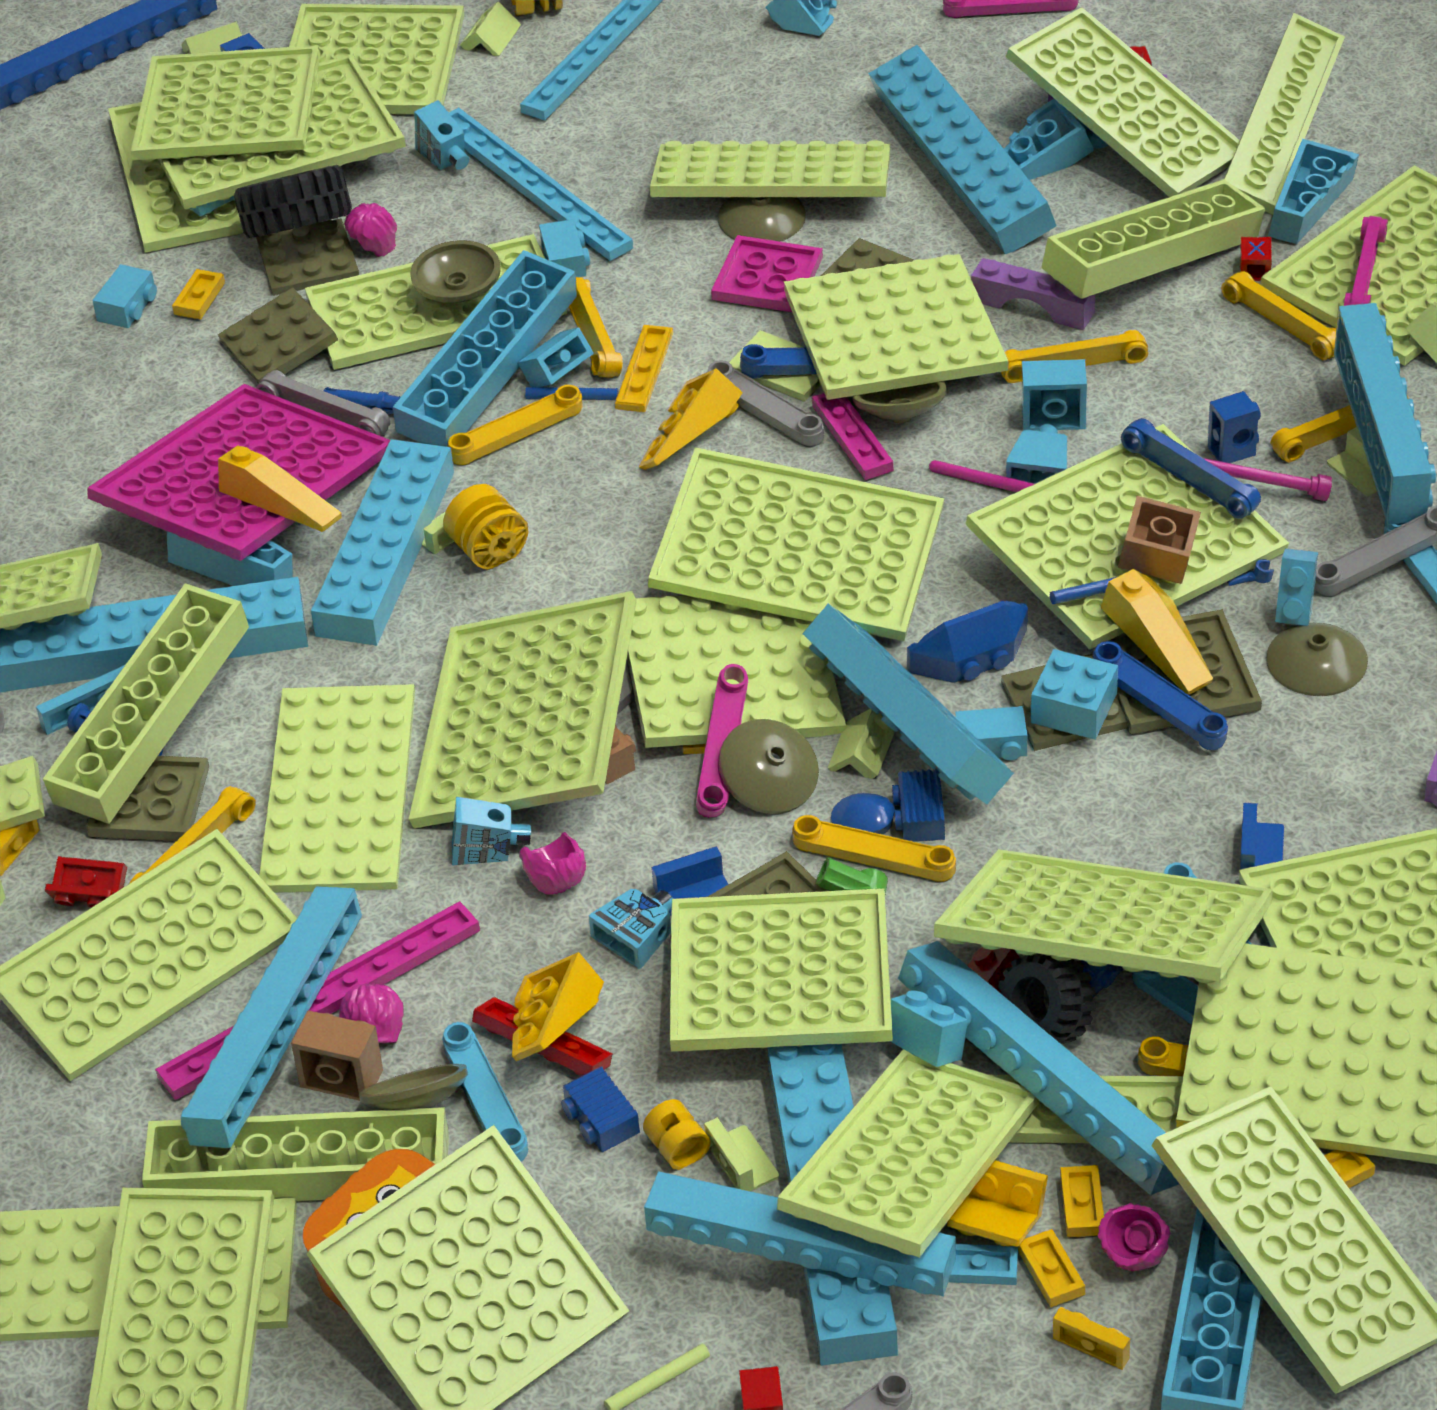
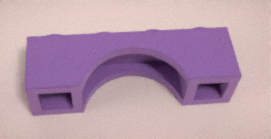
[971,258,1095,330]

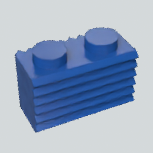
[892,769,945,842]
[561,1067,640,1152]

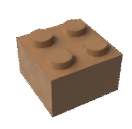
[1118,495,1201,584]
[291,1011,383,1101]

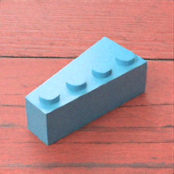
[1268,139,1359,244]
[167,531,293,586]

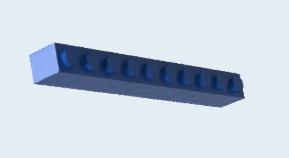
[0,0,218,110]

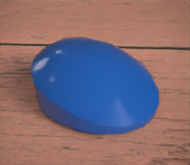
[831,793,895,835]

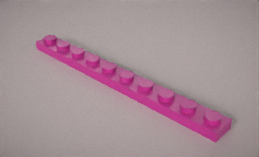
[155,901,480,1100]

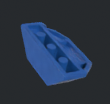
[907,601,1028,683]

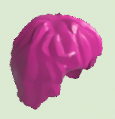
[344,203,397,257]
[519,832,586,894]
[339,983,404,1043]
[1098,1203,1171,1271]

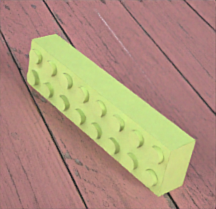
[1041,179,1265,299]
[43,583,249,824]
[142,1107,449,1201]

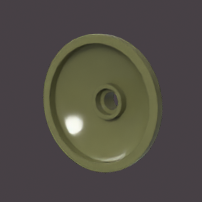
[718,197,806,242]
[410,240,501,303]
[853,381,947,423]
[1267,622,1368,696]
[719,719,819,814]
[359,1064,468,1110]

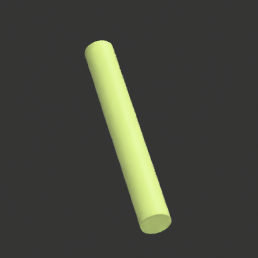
[604,1343,710,1410]

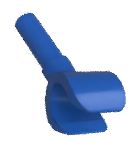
[1227,559,1274,586]

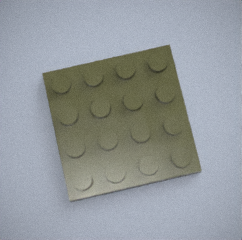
[1096,609,1262,734]

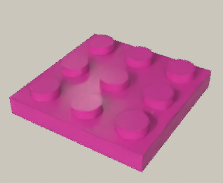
[711,235,823,312]

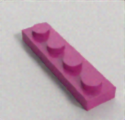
[812,393,894,480]

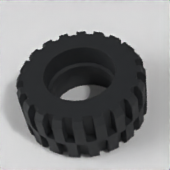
[234,165,352,238]

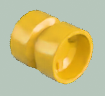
[643,1099,711,1170]

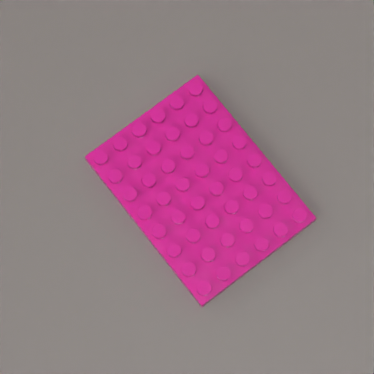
[87,384,390,561]

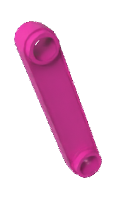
[943,0,1079,18]
[1344,216,1388,306]
[696,664,748,818]

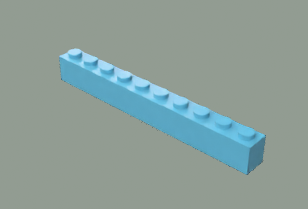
[181,886,362,1148]
[898,941,1179,1195]

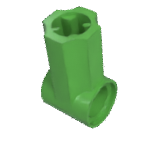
[816,857,888,895]

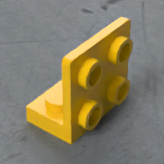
[947,1160,1048,1247]

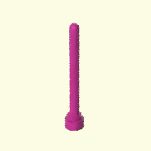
[1203,458,1332,501]
[929,460,1034,492]

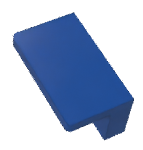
[1240,803,1284,870]
[651,846,728,916]

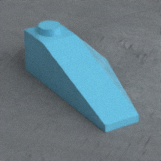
[765,0,837,36]
[1004,99,1094,180]

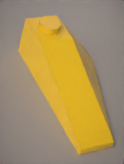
[639,368,743,470]
[218,445,342,532]
[1101,569,1213,695]
[512,952,604,1062]

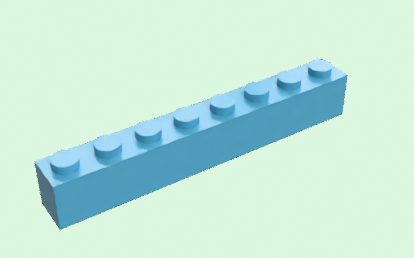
[644,1171,956,1297]

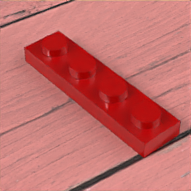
[472,997,613,1076]

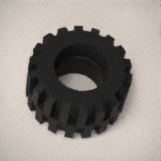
[998,954,1096,1044]

